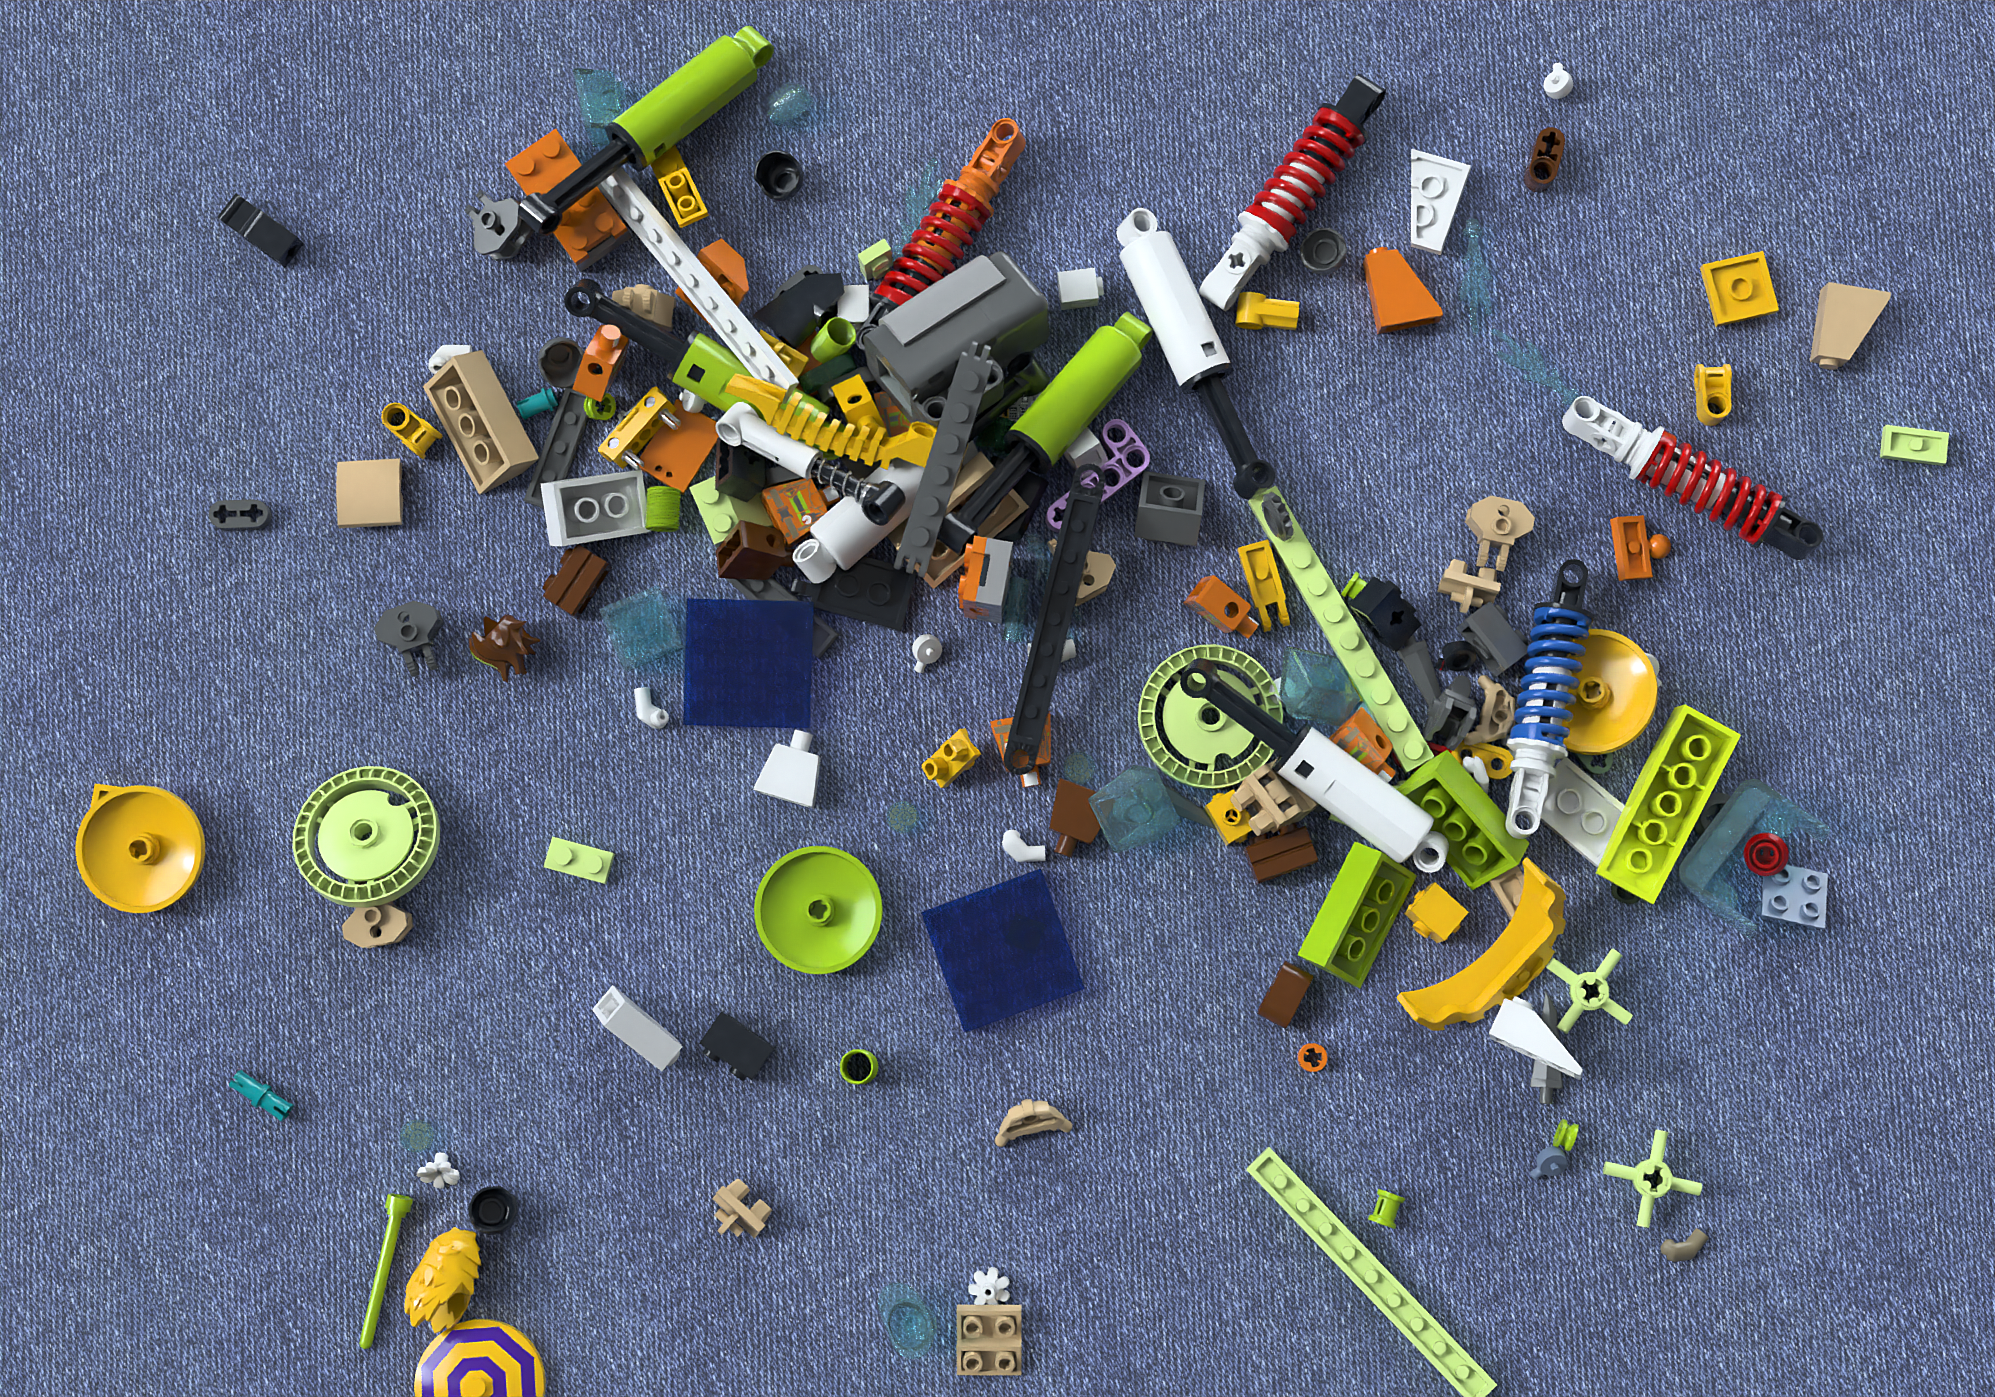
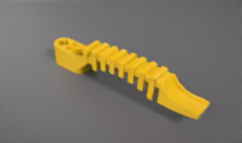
[725,373,968,471]

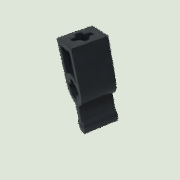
[217,193,304,268]

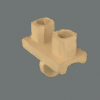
[1437,559,1501,613]
[712,1179,772,1239]

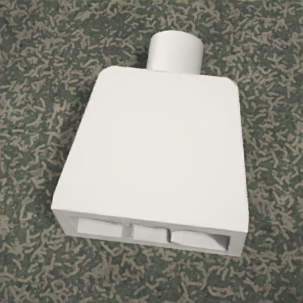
[753,730,821,809]

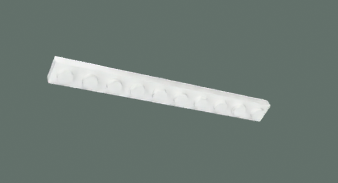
[597,167,799,405]

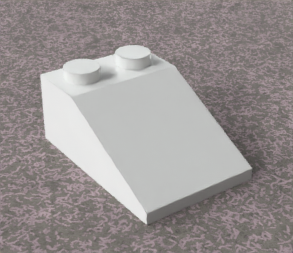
[540,470,651,546]
[1489,996,1583,1080]

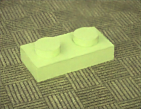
[858,239,893,281]
[1880,425,1949,466]
[544,836,615,884]

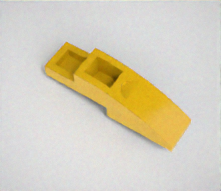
[650,145,709,228]

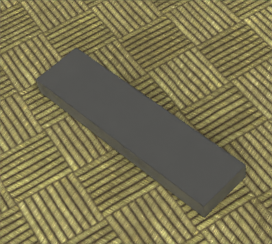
[523,386,590,509]
[725,577,840,659]

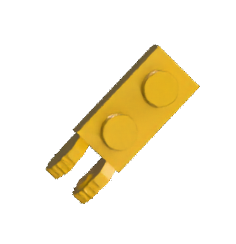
[1237,539,1290,632]

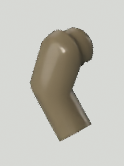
[1660,1228,1709,1262]

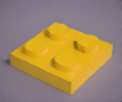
[1700,251,1779,327]

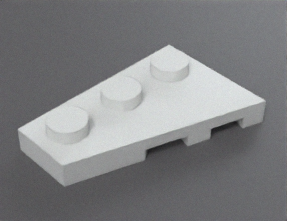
[1411,149,1471,255]

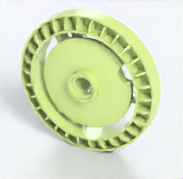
[1138,644,1283,789]
[293,766,440,907]

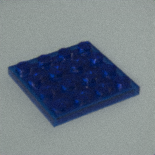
[683,598,814,729]
[921,869,1085,1033]

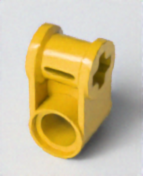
[1694,364,1732,426]
[381,403,443,459]

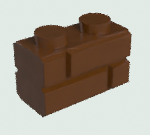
[542,544,612,620]
[1244,823,1319,885]

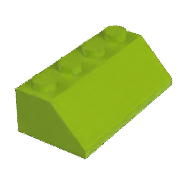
[1396,750,1530,890]
[1297,842,1417,989]

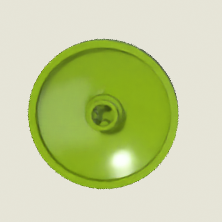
[754,846,883,974]

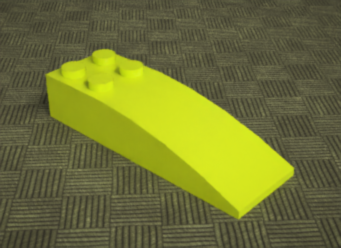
[1595,704,1741,904]

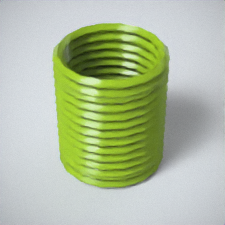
[810,317,856,365]
[645,486,681,532]
[840,1049,878,1085]

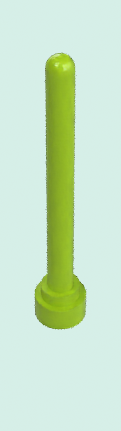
[359,1193,413,1349]

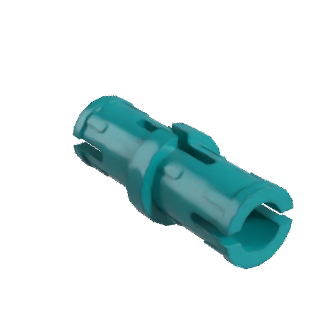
[229,1070,294,1122]

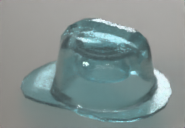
[878,1282,937,1359]

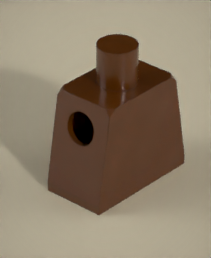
[716,520,795,580]
[1049,778,1117,859]

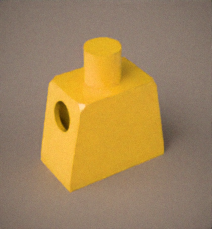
[831,374,888,440]

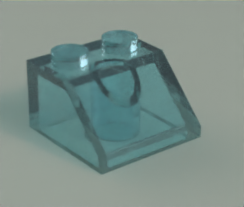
[572,68,627,147]
[1279,646,1360,726]
[1088,765,1181,853]

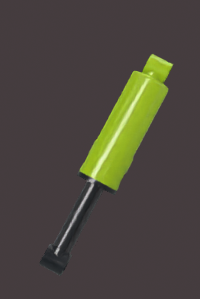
[518,25,774,237]
[564,279,846,460]
[937,311,1153,556]

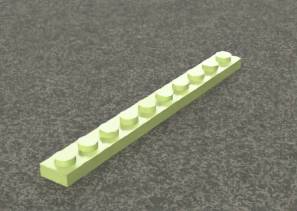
[1248,486,1434,774]
[1246,1147,1497,1397]

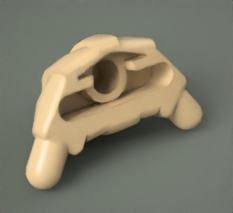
[1464,675,1516,746]
[995,1099,1073,1147]

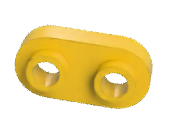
[1451,740,1514,780]

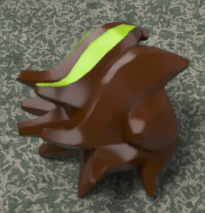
[469,614,541,682]

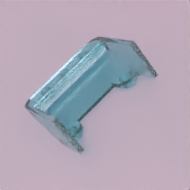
[1679,779,1831,940]

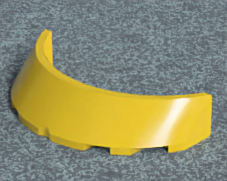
[1396,857,1566,1031]

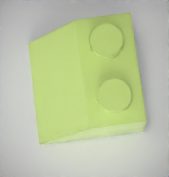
[689,476,773,548]

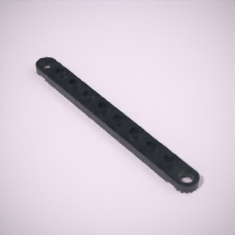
[1004,464,1106,775]

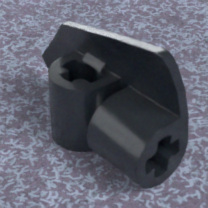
[753,273,845,350]

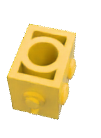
[1204,789,1253,846]
[1404,882,1469,943]

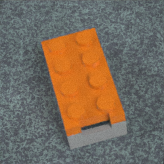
[505,129,631,272]
[958,536,1013,624]

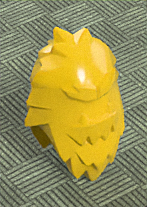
[404,1227,481,1333]

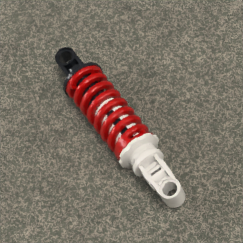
[1199,74,1386,311]
[1562,396,1823,560]

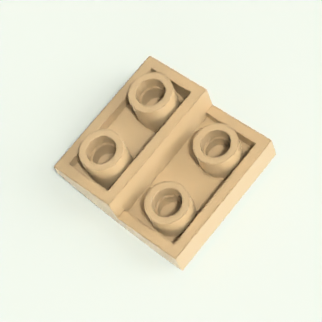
[336,458,403,528]
[956,1305,1022,1375]

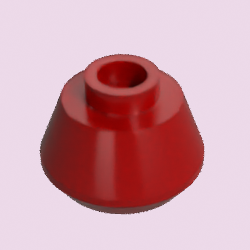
[1743,833,1789,876]

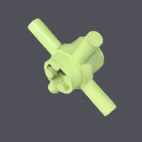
[1546,949,1633,1034]
[1603,1129,1702,1228]

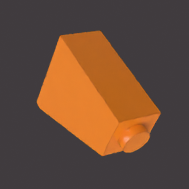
[1363,247,1443,334]

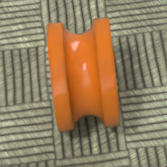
[1297,1043,1327,1072]

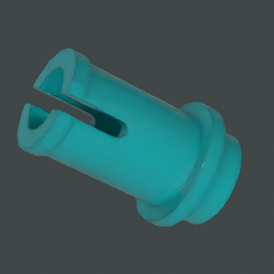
[516,387,559,420]

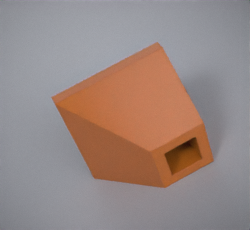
[675,238,749,330]

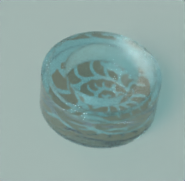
[1063,752,1095,784]
[887,801,919,834]
[400,1120,434,1152]

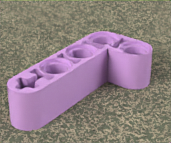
[1045,419,1150,533]

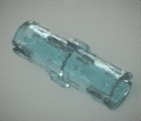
[1002,577,1030,643]

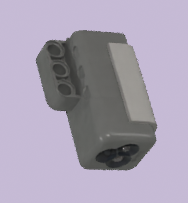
[863,251,1050,427]

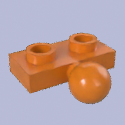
[1610,515,1671,581]

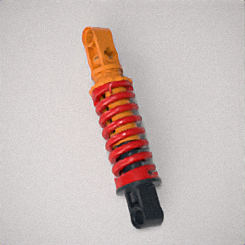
[856,118,1026,356]

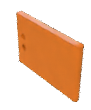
[636,399,719,495]

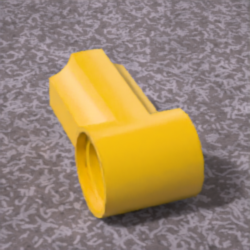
[1235,292,1299,330]

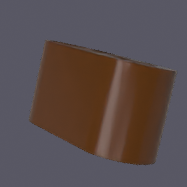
[1524,127,1565,192]
[1257,960,1314,1029]

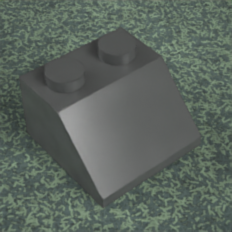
[1134,471,1205,546]
[1456,601,1528,677]

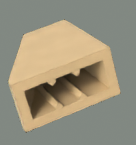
[1810,282,1891,370]

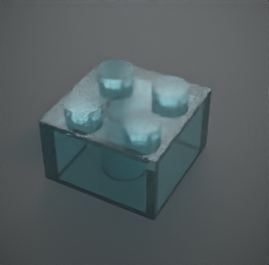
[599,585,685,672]

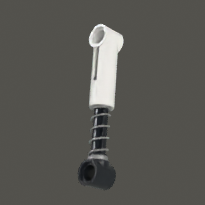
[715,402,906,526]

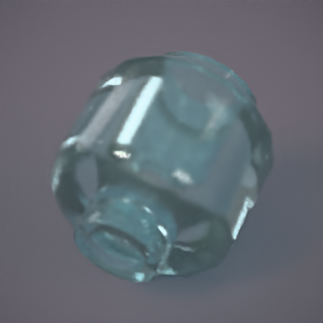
[767,82,814,128]

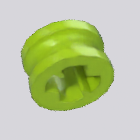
[584,393,616,420]
[1553,1119,1579,1152]

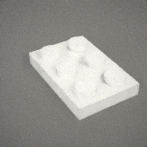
[1540,758,1625,867]

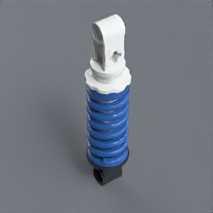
[1505,559,1594,839]

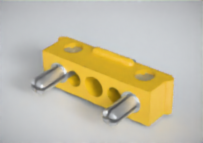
[598,386,681,471]

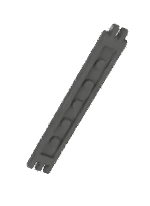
[894,341,994,578]

